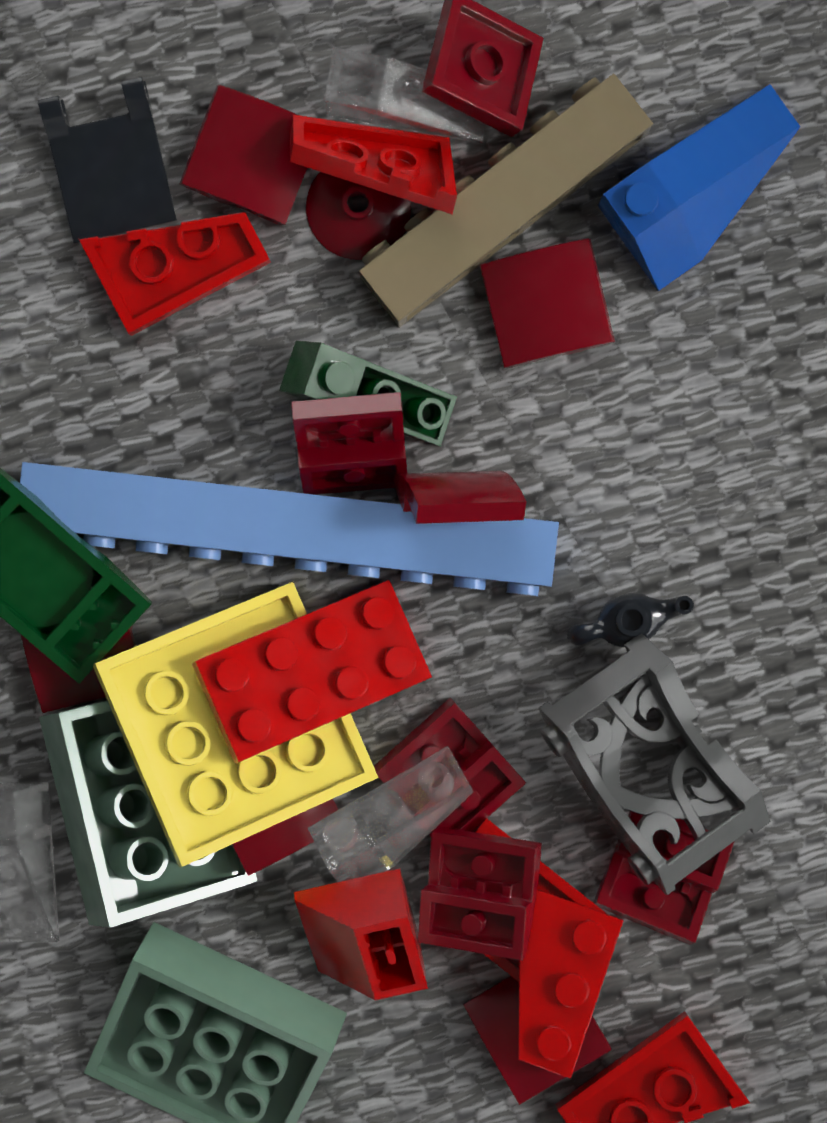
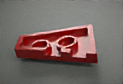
[290,115,457,215]
[79,212,271,336]
[518,889,624,1079]
[556,1011,750,1123]

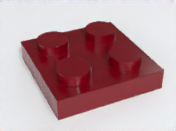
[422,0,544,137]

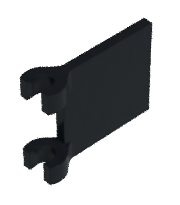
[38,77,177,244]

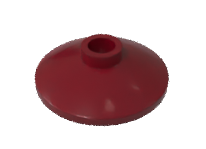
[306,172,411,260]

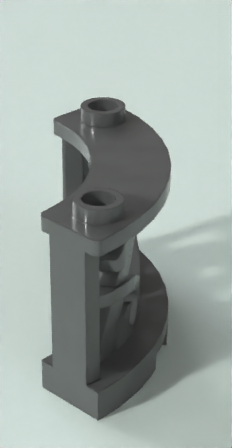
[539,634,771,895]

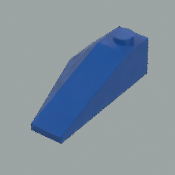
[598,84,800,291]

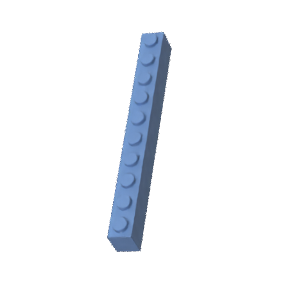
[20,462,559,596]

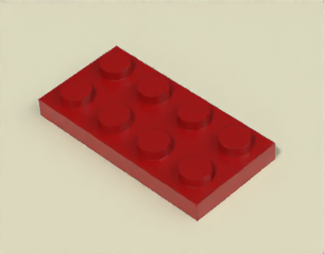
[192,580,432,764]

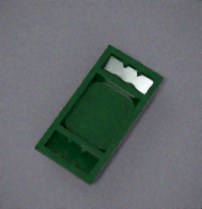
[0,468,152,684]

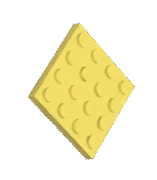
[93,582,379,867]

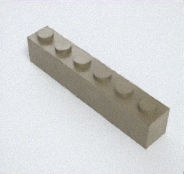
[359,73,654,328]

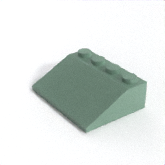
[39,700,257,928]
[84,922,347,1123]

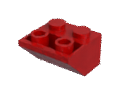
[294,868,428,1000]

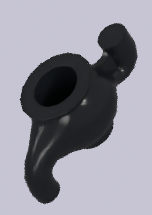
[567,593,694,647]

